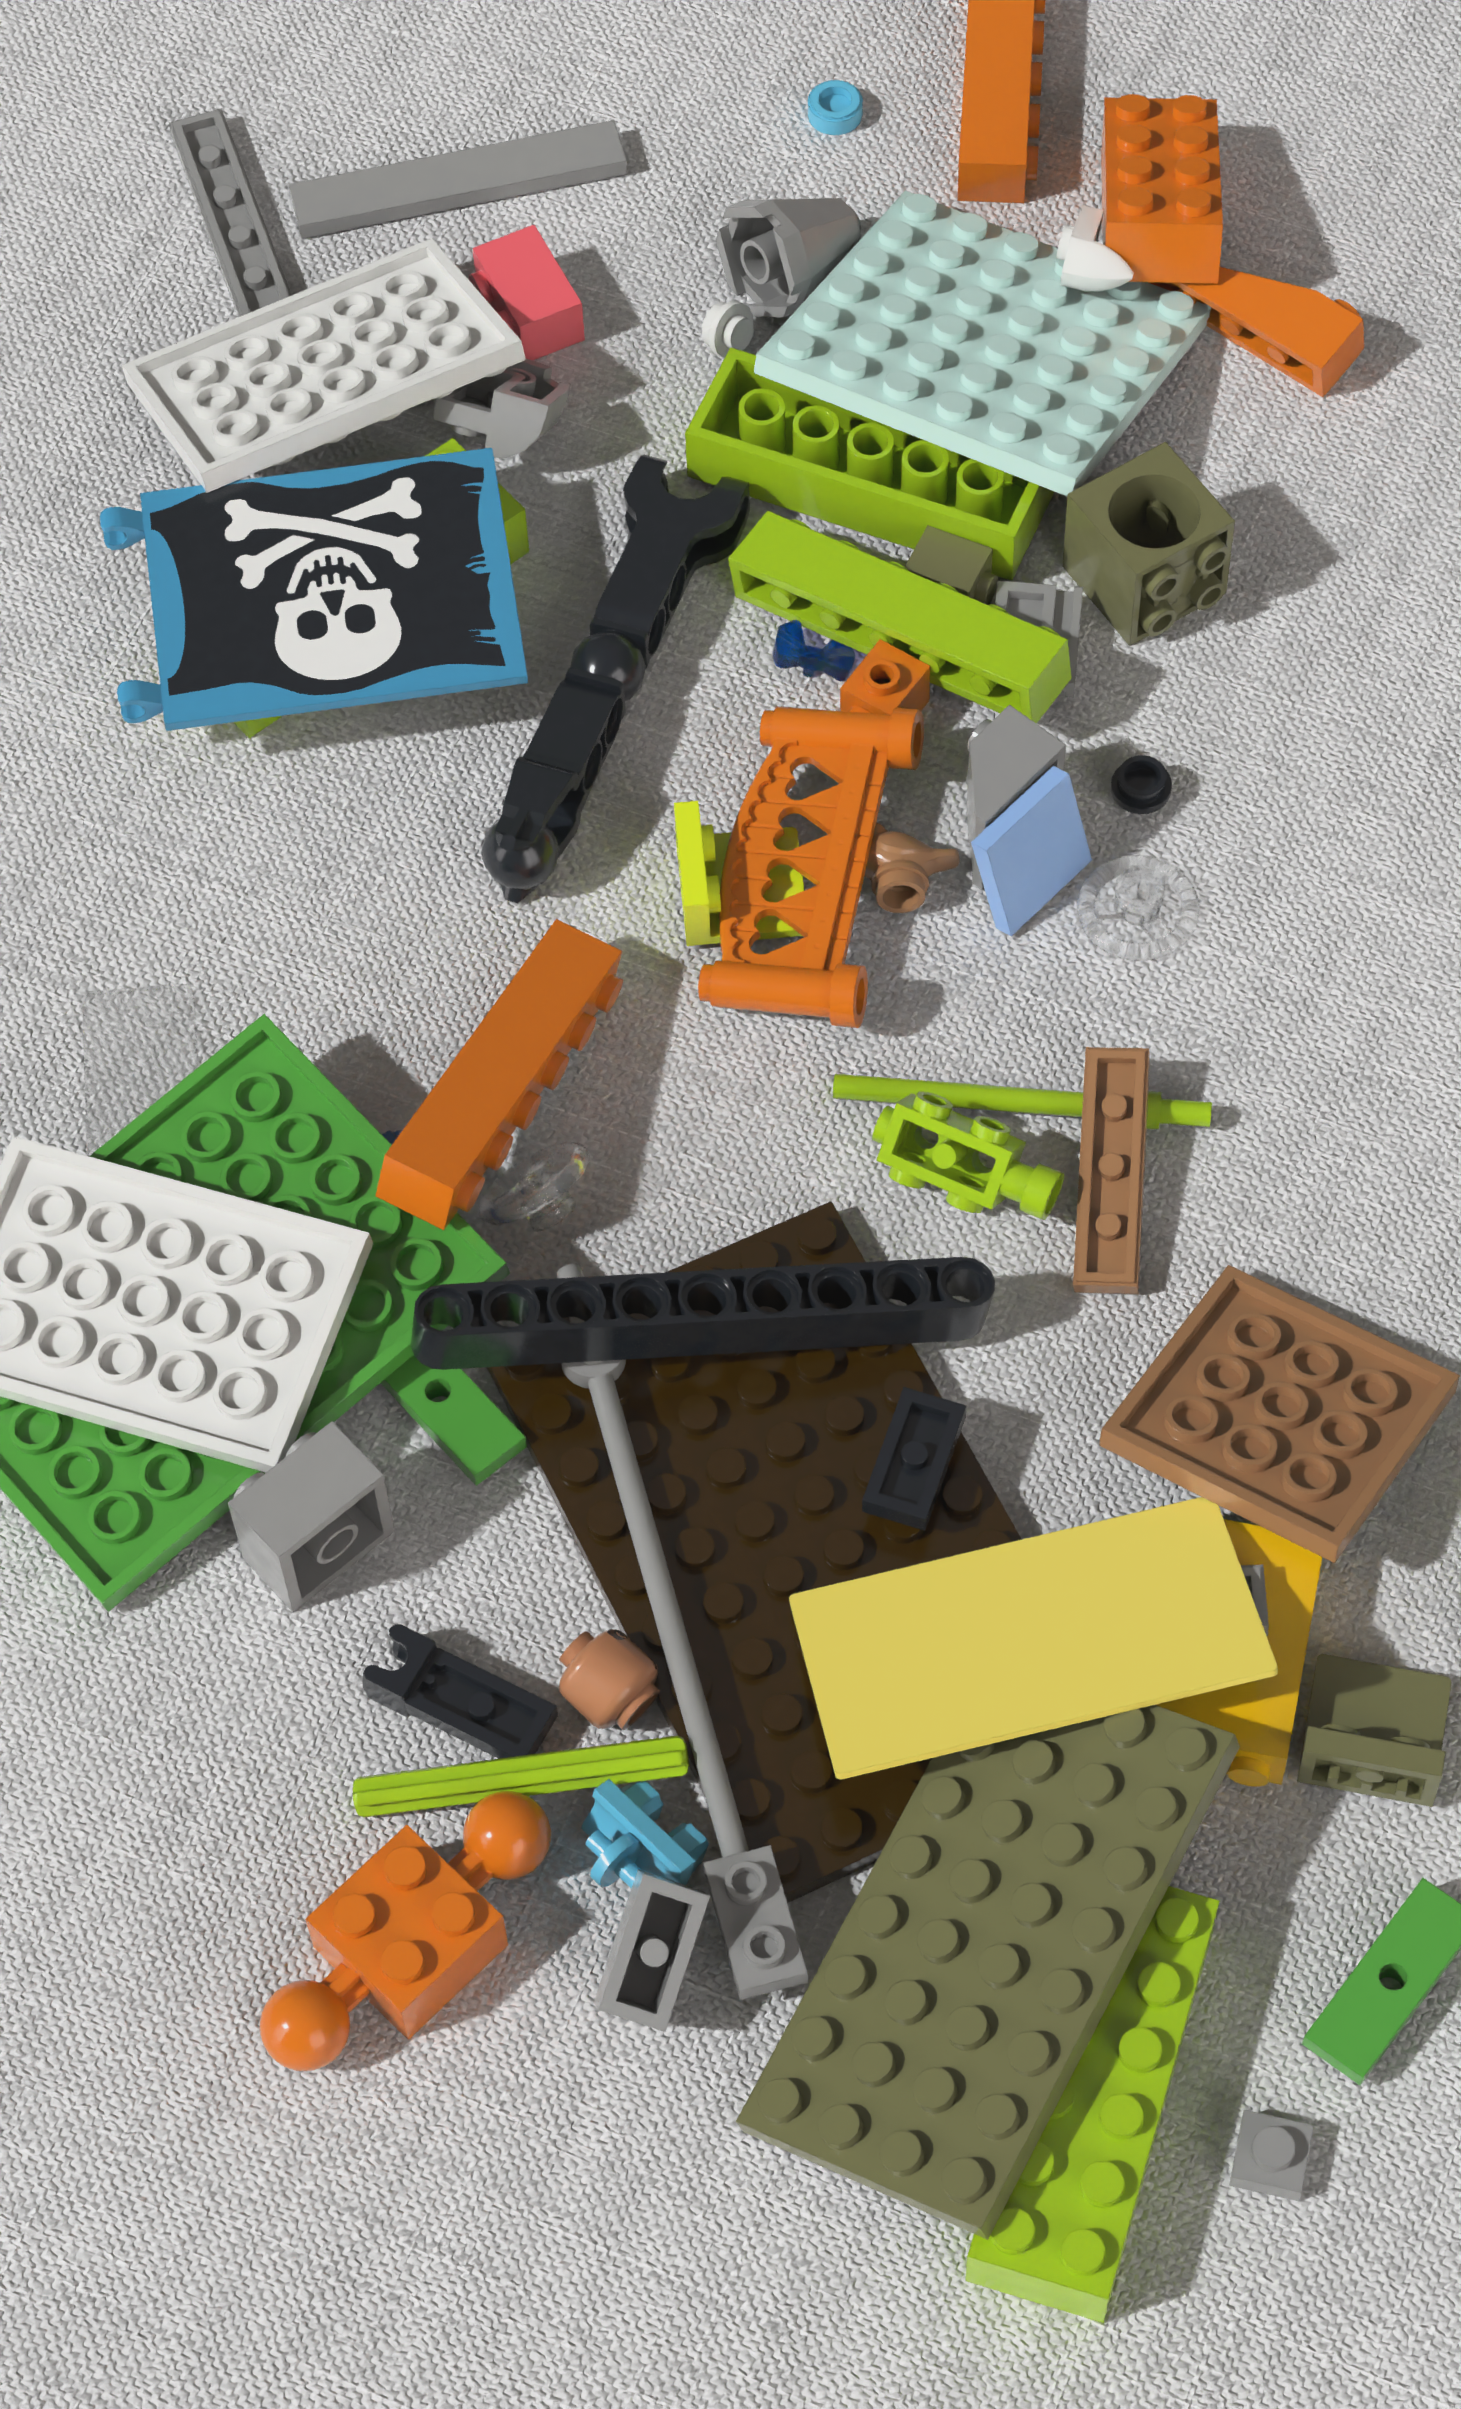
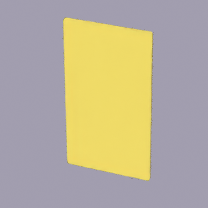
[789,1497,1278,1779]

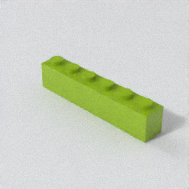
[728,511,1072,724]

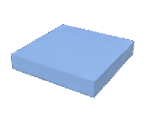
[971,766,1092,936]

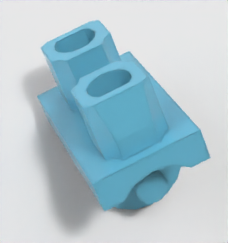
[581,1779,709,1888]

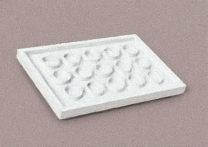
[122,238,526,493]
[0,1136,374,1473]

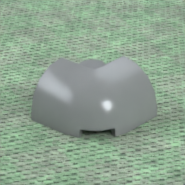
[433,359,571,458]

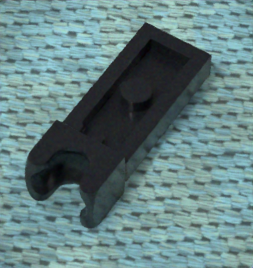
[362,1624,558,1759]

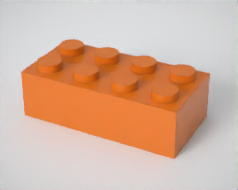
[1101,94,1223,284]

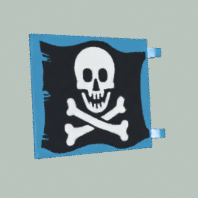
[100,448,528,731]

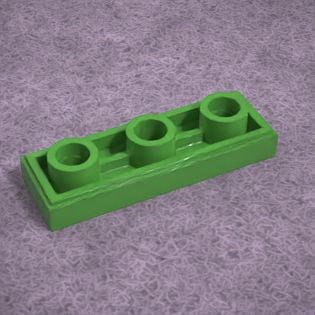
[381,1355,527,1486]
[1302,1878,1461,2086]

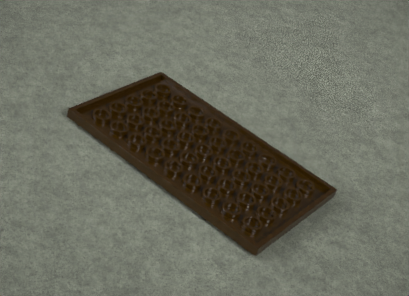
[486,1201,1022,1903]

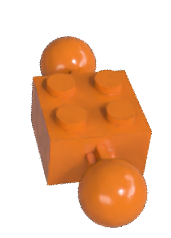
[260,1791,551,2071]

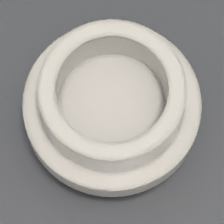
[702,301,754,358]

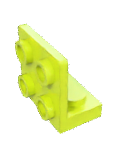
[674,801,804,946]

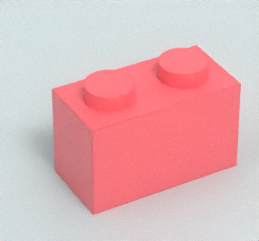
[469,225,585,360]

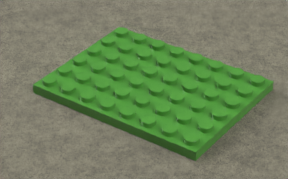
[0,1014,510,1612]

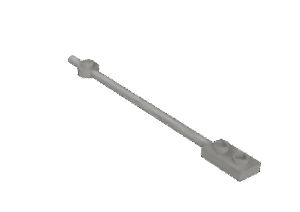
[557,1264,808,2000]

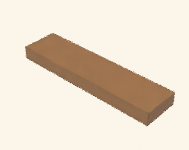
[1073,1047,1150,1294]

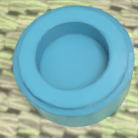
[808,80,863,135]

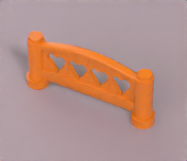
[698,706,924,1028]

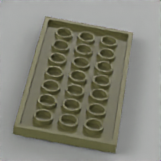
[736,1705,1240,2240]

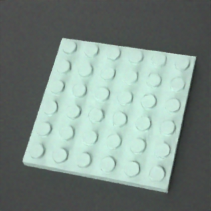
[754,190,1211,496]

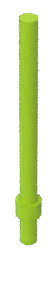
[833,1073,1212,1130]

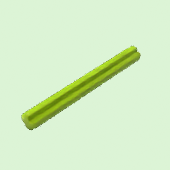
[352,1735,689,1817]

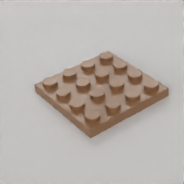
[1099,1265,1460,1563]

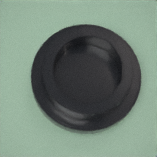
[1111,755,1172,814]

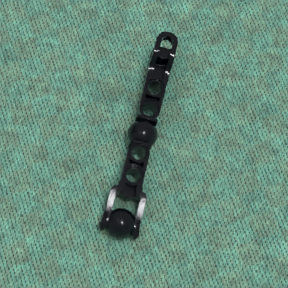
[481,455,750,903]

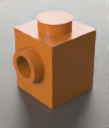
[840,639,930,715]

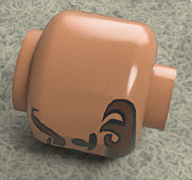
[559,1629,660,1730]

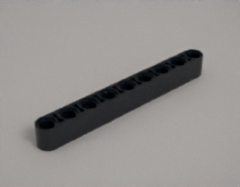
[411,1257,995,1370]

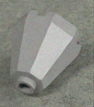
[716,198,861,317]

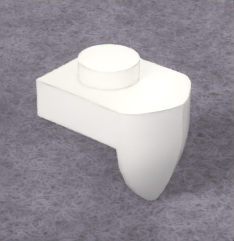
[1056,205,1134,292]

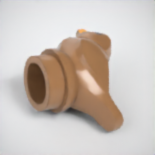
[864,822,960,913]

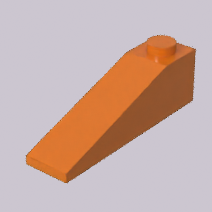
[1148,267,1364,397]

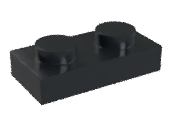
[862,1387,967,1531]

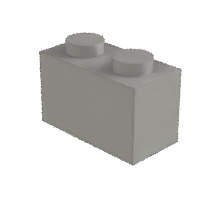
[593,1869,710,2032]

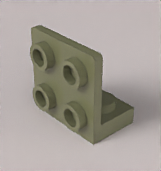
[1297,1654,1452,1807]

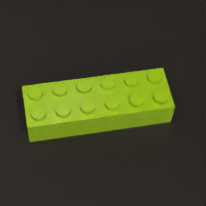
[685,347,1054,581]
[965,1886,1220,2323]

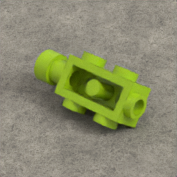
[872,1092,1064,1220]

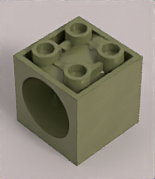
[1062,442,1235,646]

